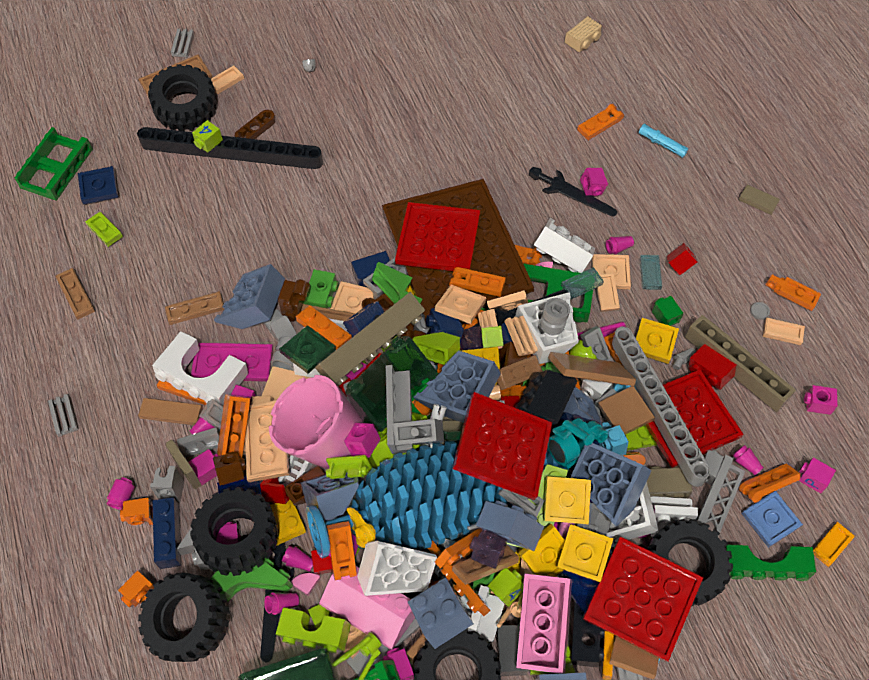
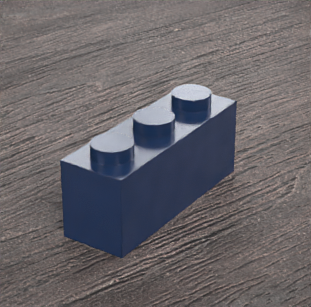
[153,497,181,569]

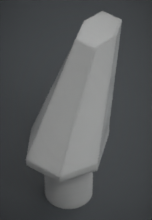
[672,348,696,370]

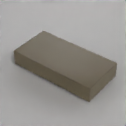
[739,184,780,215]

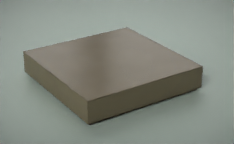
[166,439,202,489]

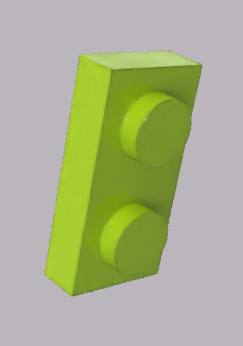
[85,212,123,247]

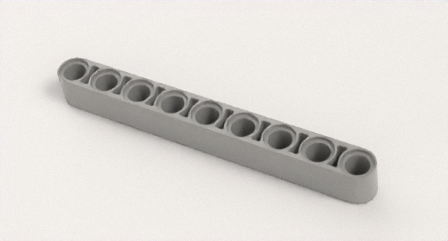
[612,327,710,487]

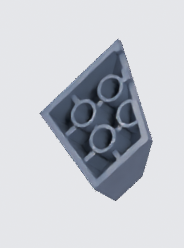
[214,264,285,329]
[414,351,501,423]
[570,443,652,526]
[301,473,360,522]

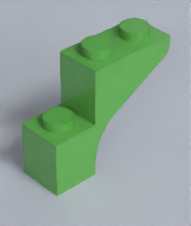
[372,262,422,304]
[210,558,293,603]

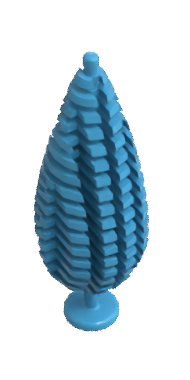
[306,440,567,559]

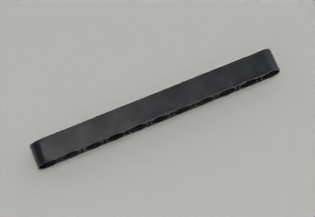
[137,127,323,169]

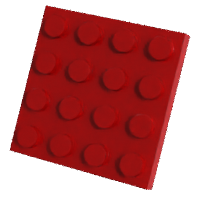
[395,202,480,271]
[646,370,744,468]
[452,392,552,500]
[583,537,703,662]

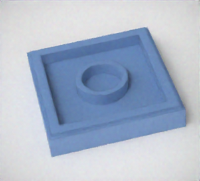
[741,491,803,548]

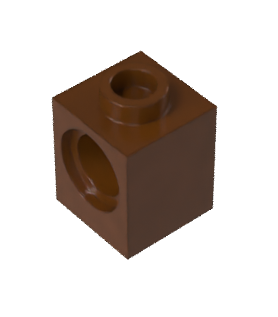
[213,451,246,486]

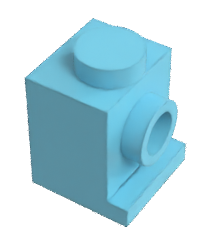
[599,425,629,456]

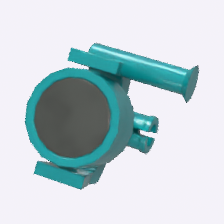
[548,418,608,470]

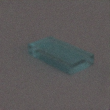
[640,255,662,290]
[561,267,604,300]

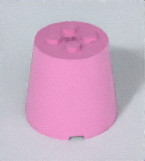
[269,375,367,469]

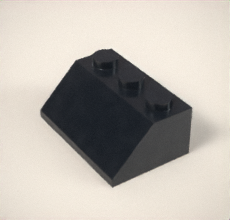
[515,370,578,425]

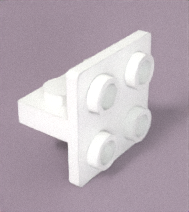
[650,496,698,538]
[460,585,504,642]

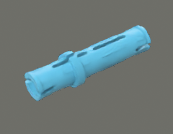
[639,124,689,158]

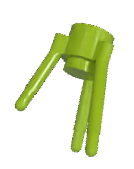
[332,632,382,680]

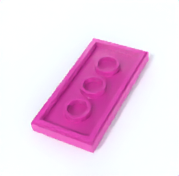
[191,343,273,381]

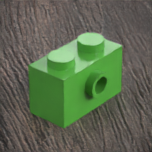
[304,269,339,309]

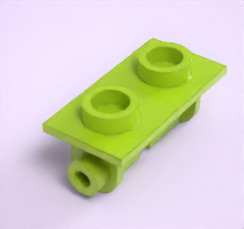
[326,455,372,479]

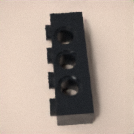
[571,595,605,668]

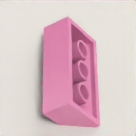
[319,566,415,650]
[516,574,572,674]

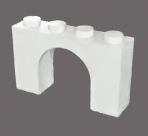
[152,331,248,406]

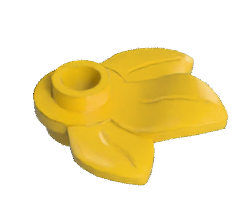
[347,507,376,548]

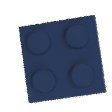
[78,166,118,205]

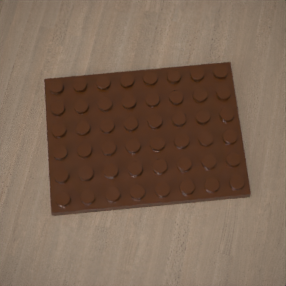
[382,179,534,322]

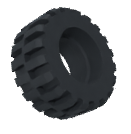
[148,64,217,131]
[190,487,278,576]
[647,519,733,607]
[138,572,230,662]
[414,629,501,680]

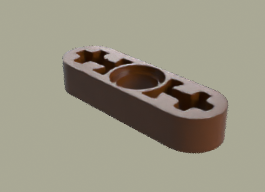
[234,109,276,139]

